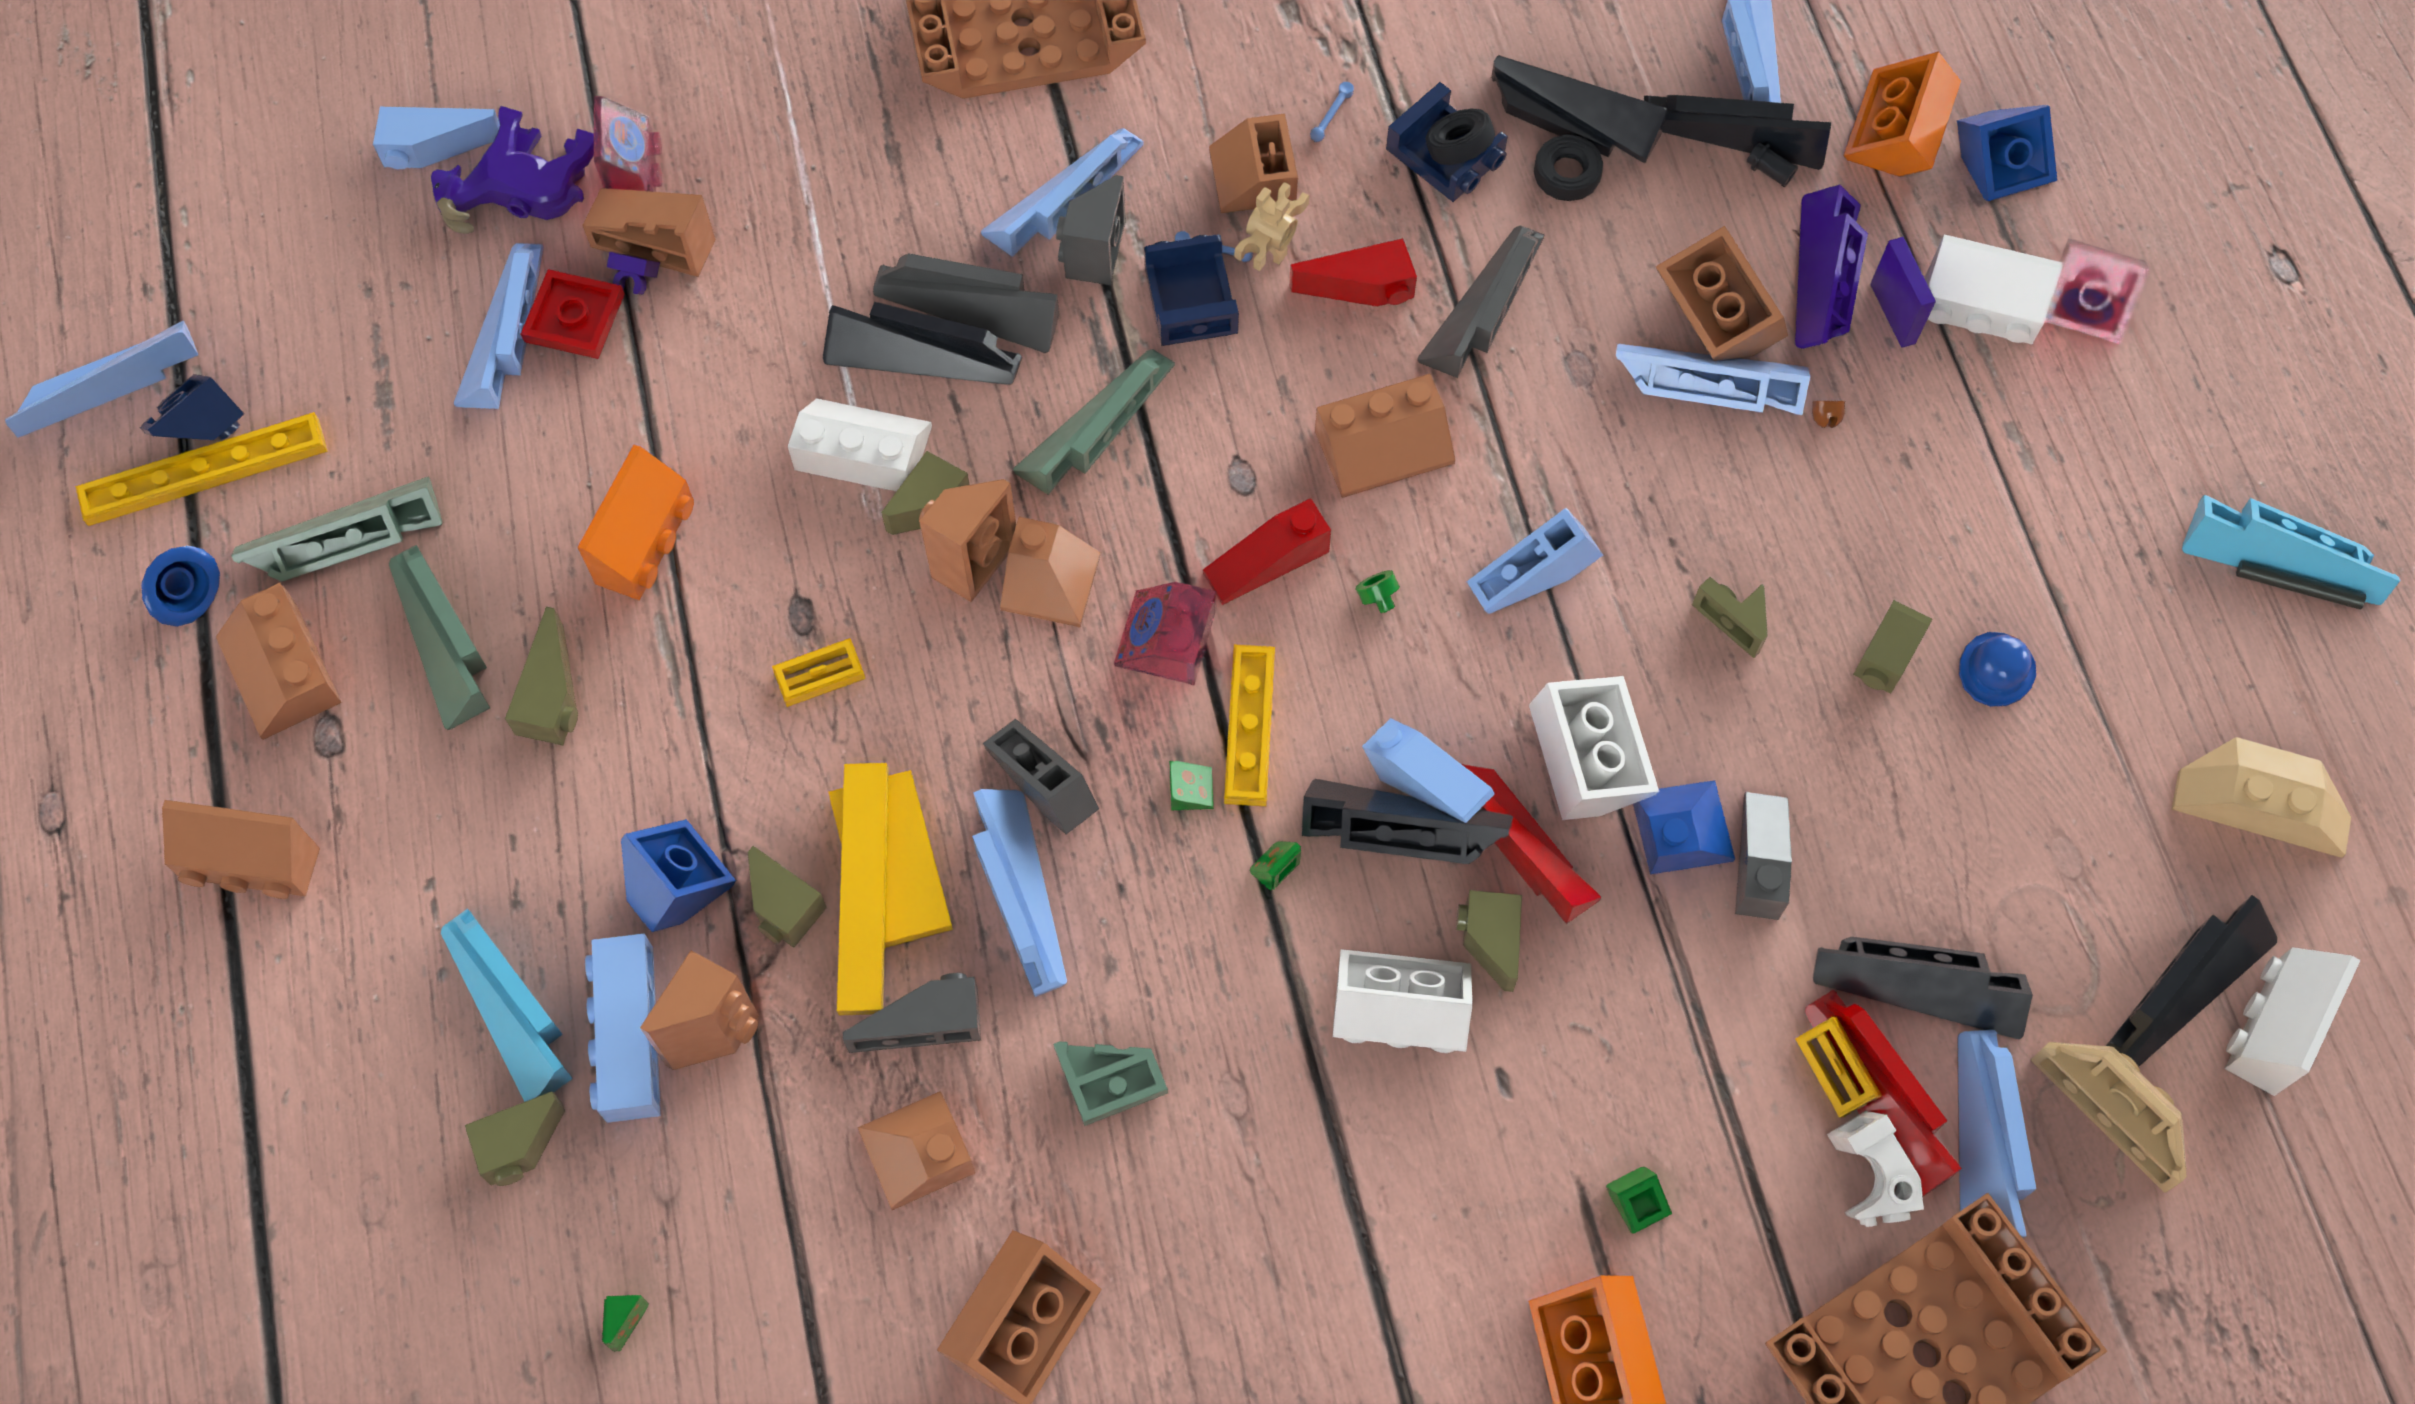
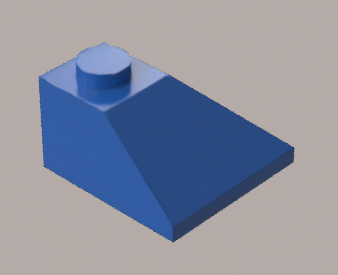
[1957,105,2058,201]
[1633,780,1735,875]
[621,819,736,932]

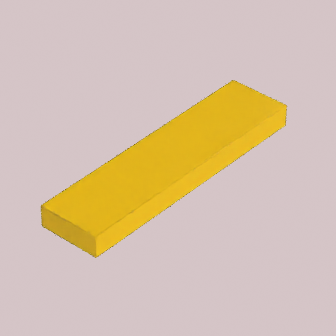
[1224,644,1275,807]

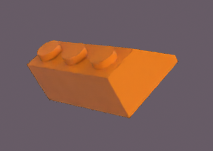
[1843,51,1961,177]
[578,444,694,601]
[1528,1275,1666,1404]

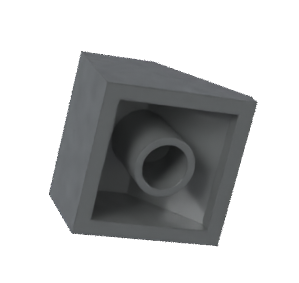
[1056,175,1126,285]

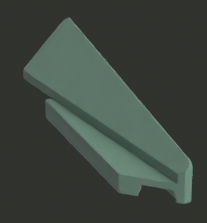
[1013,349,1175,495]
[231,477,443,582]
[389,545,490,730]

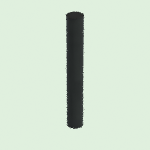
[2236,561,2366,610]

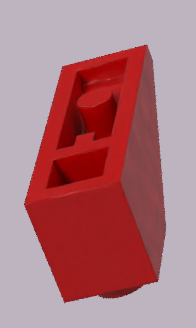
[1289,238,1417,307]
[1203,498,1331,605]

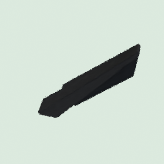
[1644,95,1831,170]
[2106,895,2277,1067]

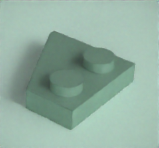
[1053,1041,1168,1126]

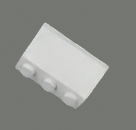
[1924,234,2063,344]
[788,398,932,492]
[1529,676,1659,820]
[2225,947,2360,1096]
[1333,949,1472,1053]

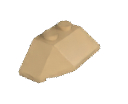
[2172,737,2351,858]
[2031,1042,2187,1193]

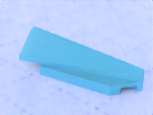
[2182,495,2400,605]
[441,909,573,1102]

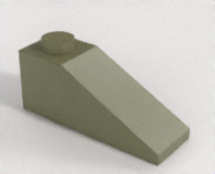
[505,607,578,746]

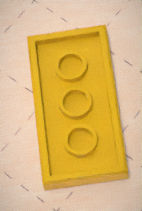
[828,770,953,948]

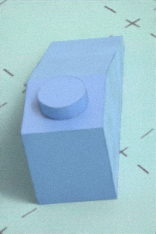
[373,106,500,169]
[1466,508,1603,614]
[1362,718,1495,823]

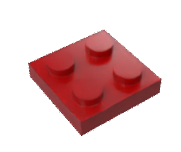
[520,269,625,359]

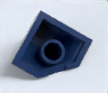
[140,374,244,440]

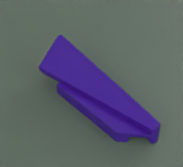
[1795,184,1868,349]

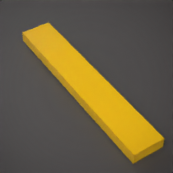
[75,412,328,526]
[837,763,889,1016]

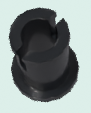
[1746,142,1798,187]

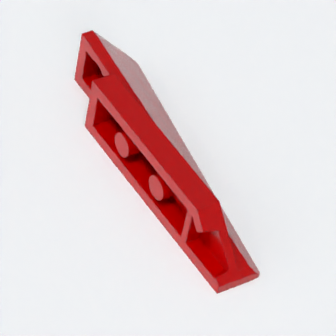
[1462,764,1602,924]
[1805,990,1962,1197]

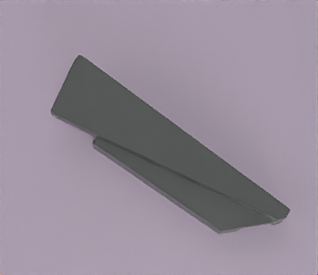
[1417,225,1545,378]
[873,253,1059,353]

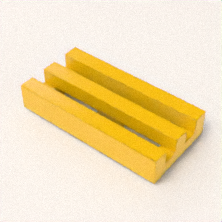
[772,638,866,707]
[1795,1017,1882,1118]

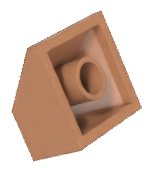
[1000,516,1101,627]
[858,1091,975,1210]

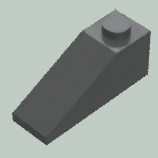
[983,719,1099,834]
[1735,792,1792,920]
[843,973,981,1053]

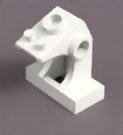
[1827,1111,1924,1227]

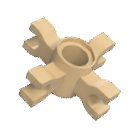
[1234,182,1309,271]

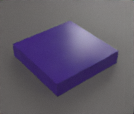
[1870,237,1936,348]

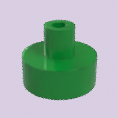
[1355,570,1400,613]

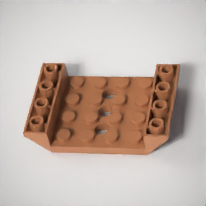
[906,0,1146,99]
[1765,1193,2107,1404]

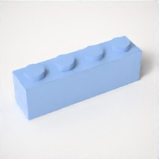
[585,933,661,1123]

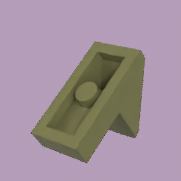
[1692,577,1768,658]

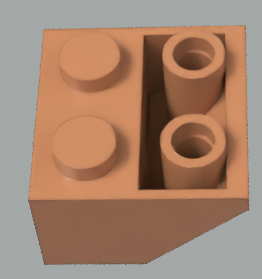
[1209,113,1298,213]

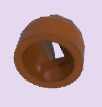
[1812,401,1845,428]

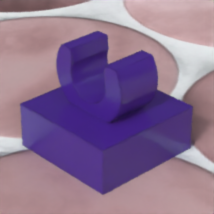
[607,252,660,295]

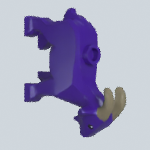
[431,106,602,234]

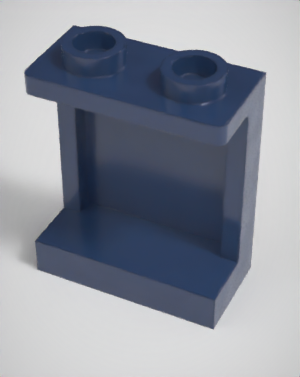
[1386,82,1508,202]
[1144,234,1239,346]

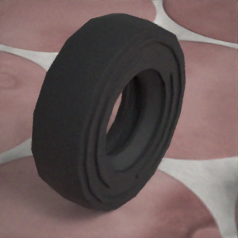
[1425,108,1495,165]
[1534,135,1603,201]

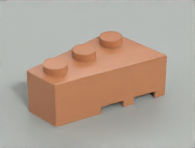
[582,188,716,277]

